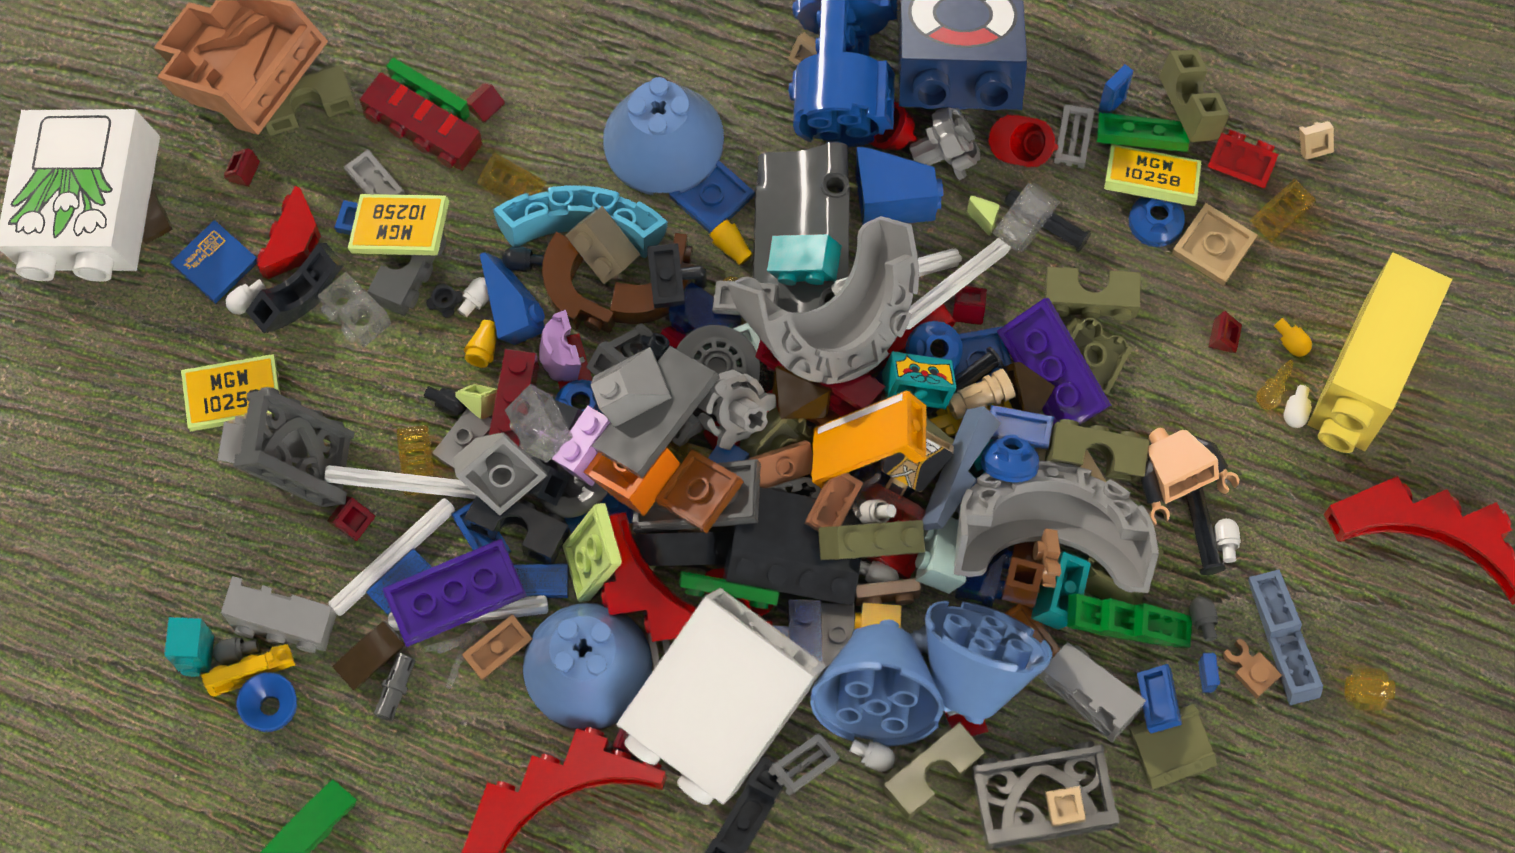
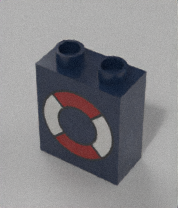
[898,0,1027,110]

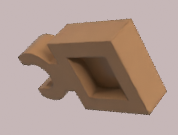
[1033,528,1061,588]
[1222,639,1282,699]

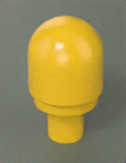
[1274,318,1312,357]

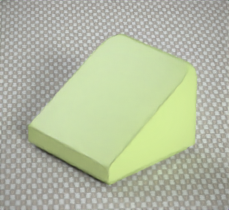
[967,195,1000,236]
[455,384,497,419]

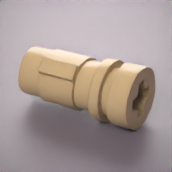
[948,369,1015,420]

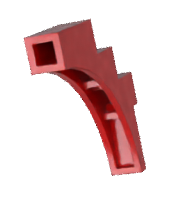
[1324,476,1515,605]
[601,512,773,642]
[462,727,667,853]

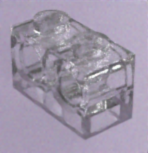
[993,183,1060,251]
[318,272,391,348]
[505,384,573,463]

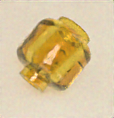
[1345,668,1395,711]

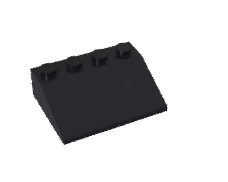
[722,487,863,606]

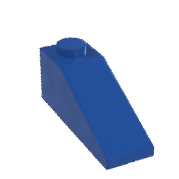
[480,252,545,345]

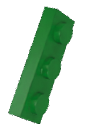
[386,57,470,122]
[1096,112,1189,152]
[679,571,779,609]

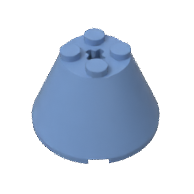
[603,77,724,195]
[925,601,1052,724]
[523,603,652,730]
[811,620,943,746]

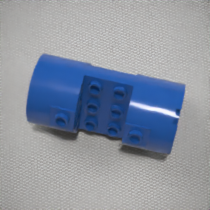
[789,0,898,147]

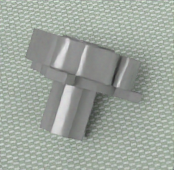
[910,108,980,180]
[698,370,776,450]

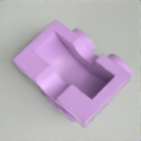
[539,310,581,381]

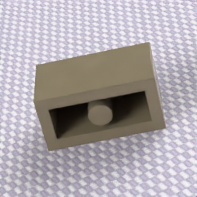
[565,206,640,284]

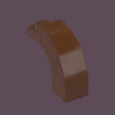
[542,232,615,334]
[610,233,694,324]
[1002,541,1044,608]

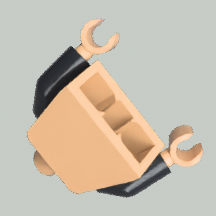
[1141,428,1239,526]

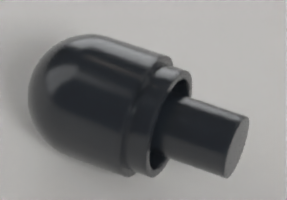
[502,247,544,272]
[424,386,467,416]

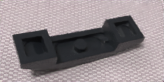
[705,756,789,853]

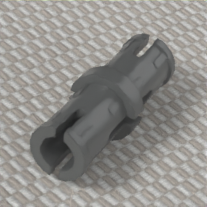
[373,653,416,721]

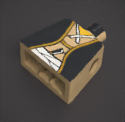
[882,431,954,500]

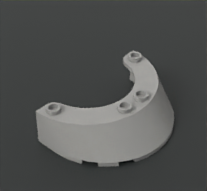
[728,216,919,384]
[954,461,1159,593]

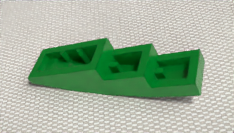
[1067,593,1192,649]
[260,779,357,853]

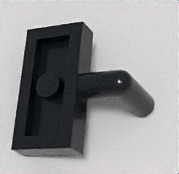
[647,243,707,309]

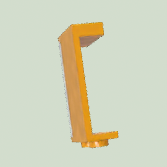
[811,390,926,489]

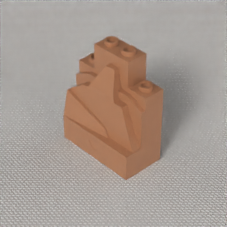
[154,0,328,135]

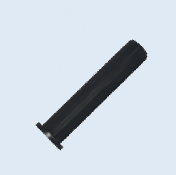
[1004,189,1091,252]
[926,347,1004,416]
[1186,487,1226,575]

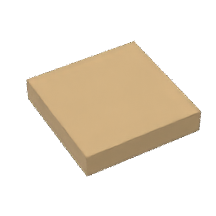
[1172,203,1258,286]

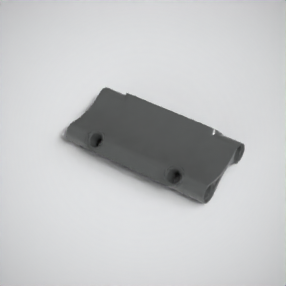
[753,142,850,361]

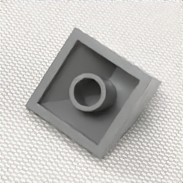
[590,347,672,427]
[453,433,547,515]

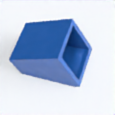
[855,147,943,225]

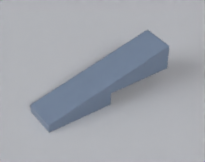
[922,406,1001,531]
[1248,570,1323,706]

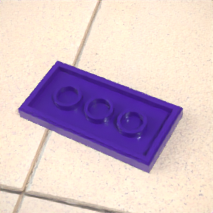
[997,298,1112,426]
[382,539,527,647]

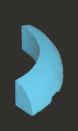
[493,185,667,258]

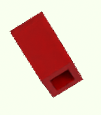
[257,186,321,279]

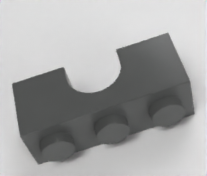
[367,233,446,316]

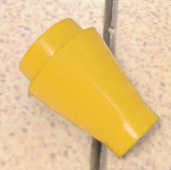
[709,219,753,266]
[464,320,497,368]

